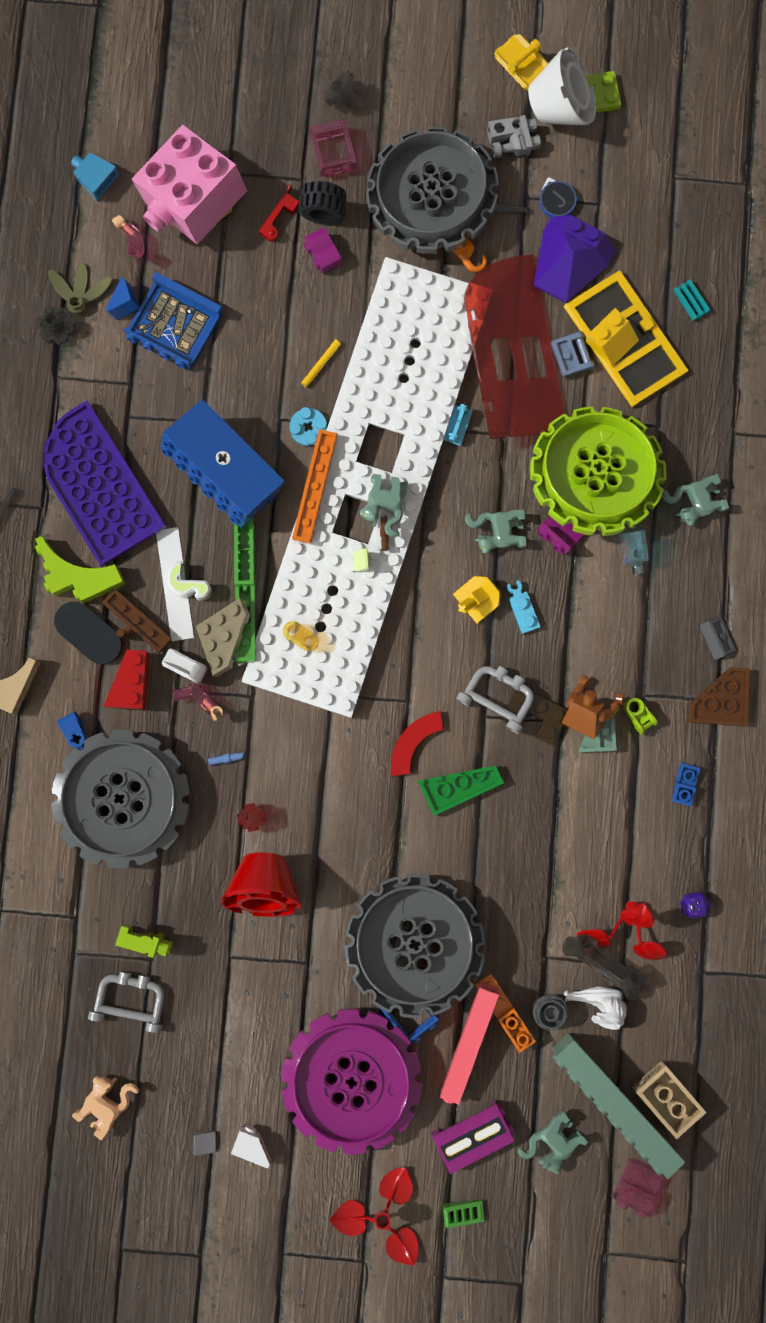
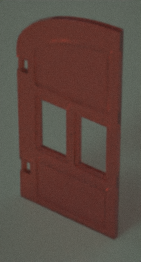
[464,255,565,439]

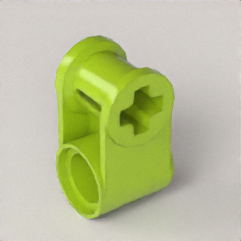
[623,698,658,735]

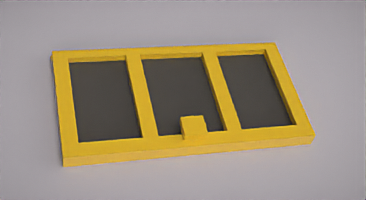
[564,270,688,407]

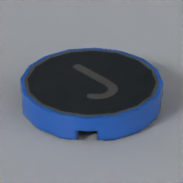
[539,181,577,218]

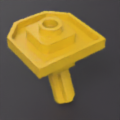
[453,576,501,623]

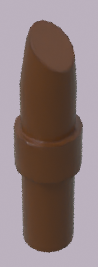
[380,515,389,551]

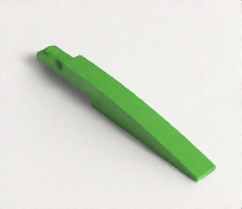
[234,517,256,663]

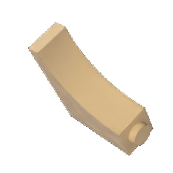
[0,658,41,715]

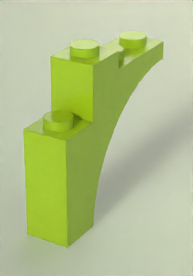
[35,536,126,603]

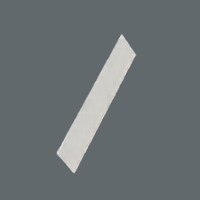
[156,527,194,641]

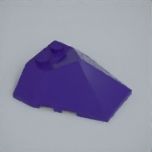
[533,215,617,303]

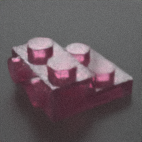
[613,1159,666,1219]

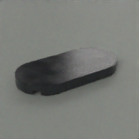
[54,602,122,664]

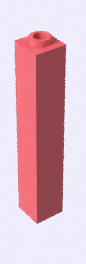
[440,982,499,1105]

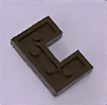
[501,690,568,746]

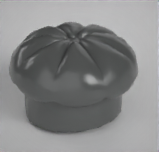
[533,994,568,1031]

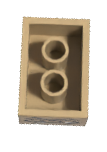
[632,1061,706,1139]

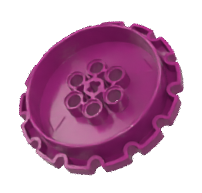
[281,1008,422,1154]

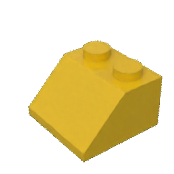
[585,308,639,367]

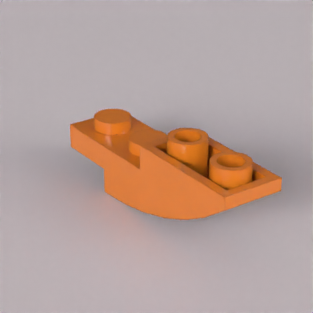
[474,972,536,1053]

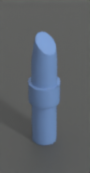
[208,753,245,766]

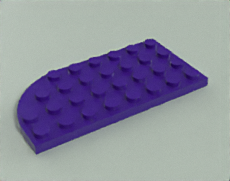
[44,400,166,567]

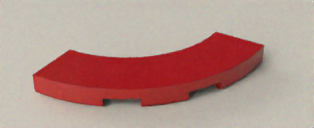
[391,711,443,776]

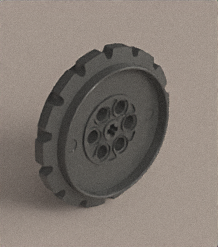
[366,127,498,254]
[51,730,190,869]
[345,874,485,1018]

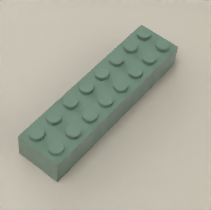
[551,1033,685,1179]

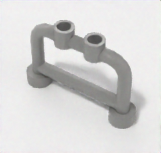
[456,666,534,734]
[88,971,164,1033]

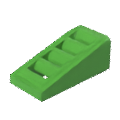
[443,1200,484,1228]

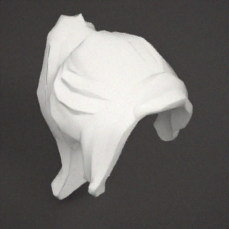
[564,986,627,1030]

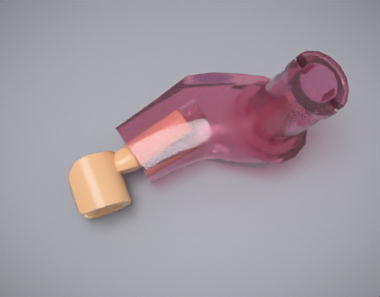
[112,215,145,258]
[172,683,223,721]

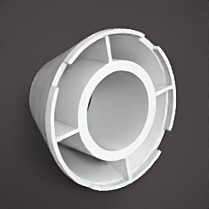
[529,47,596,125]

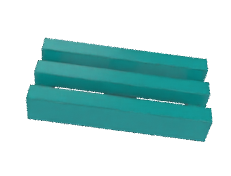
[673,279,710,321]

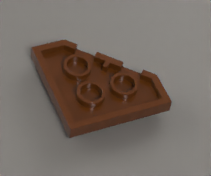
[688,667,750,726]

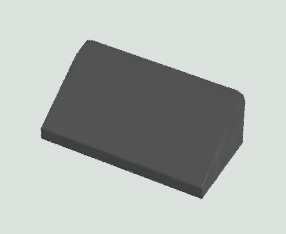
[700,616,736,660]

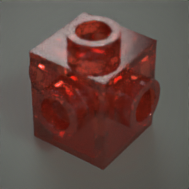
[237,803,266,832]

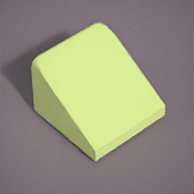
[353,548,369,572]

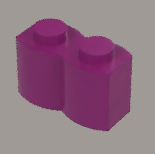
[303,227,342,274]

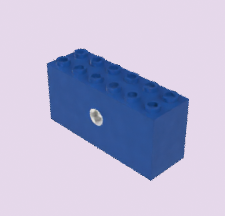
[160,399,285,528]

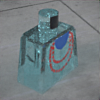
[618,530,649,574]

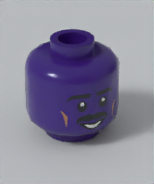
[680,892,711,919]

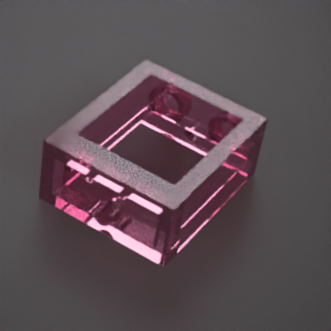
[309,119,356,177]

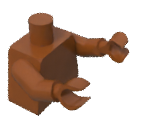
[562,675,625,739]

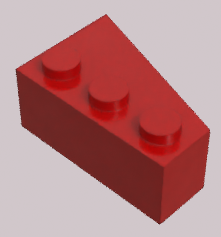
[103,650,150,710]

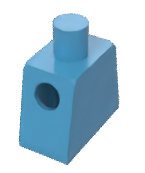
[71,153,119,201]

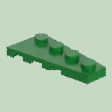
[418,766,504,816]

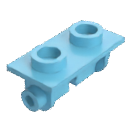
[443,404,473,446]

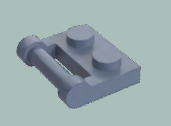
[551,331,595,378]

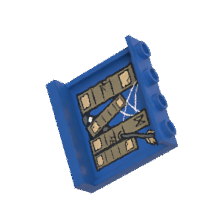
[123,272,223,370]

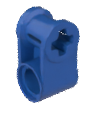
[57,711,89,749]

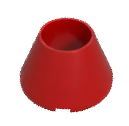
[221,852,301,917]

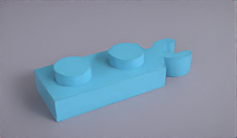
[507,580,540,634]

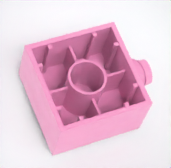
[132,125,247,244]

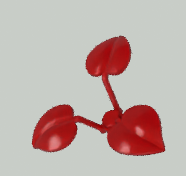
[576,901,667,960]
[330,1167,418,1266]

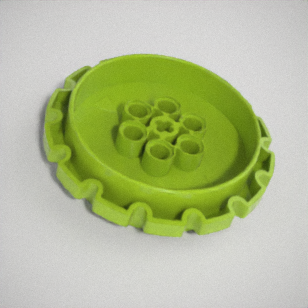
[530,407,666,536]

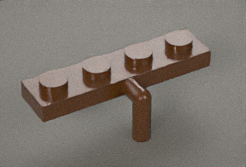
[102,588,172,653]

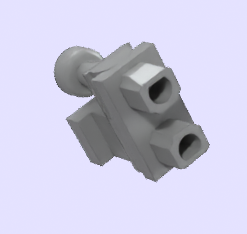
[487,115,541,158]

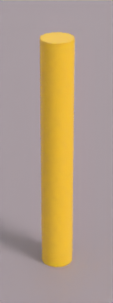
[301,339,341,388]

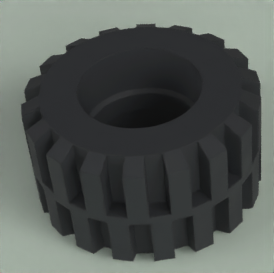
[298,181,347,224]

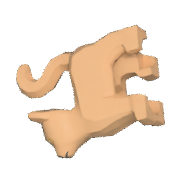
[72,1076,139,1140]

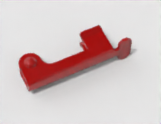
[258,183,299,242]

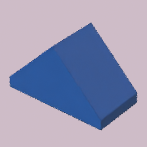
[105,277,140,320]

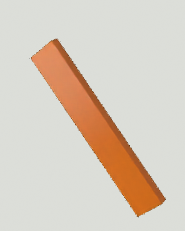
[292,429,338,544]

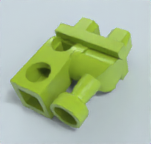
[115,924,173,958]

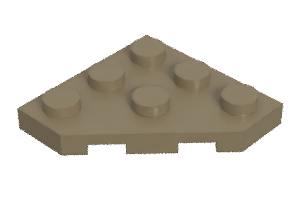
[196,598,250,677]

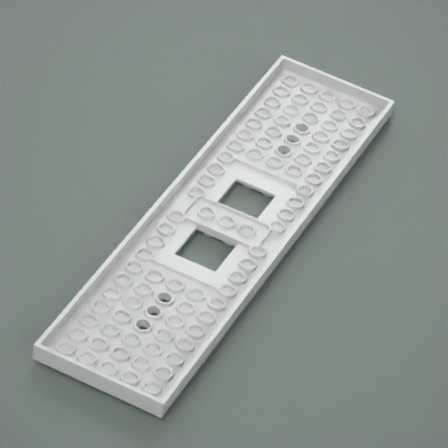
[241,257,492,718]

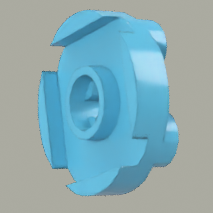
[290,407,327,447]

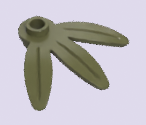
[48,263,113,314]

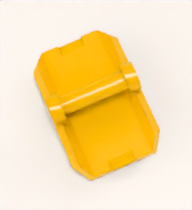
[494,35,549,91]

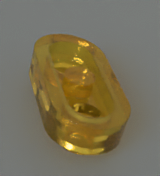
[283,621,319,652]

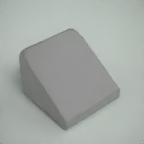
[194,1131,216,1155]

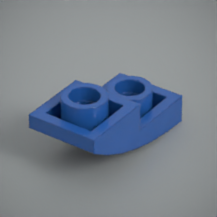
[672,762,701,806]

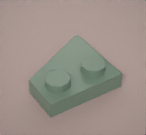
[579,717,617,753]

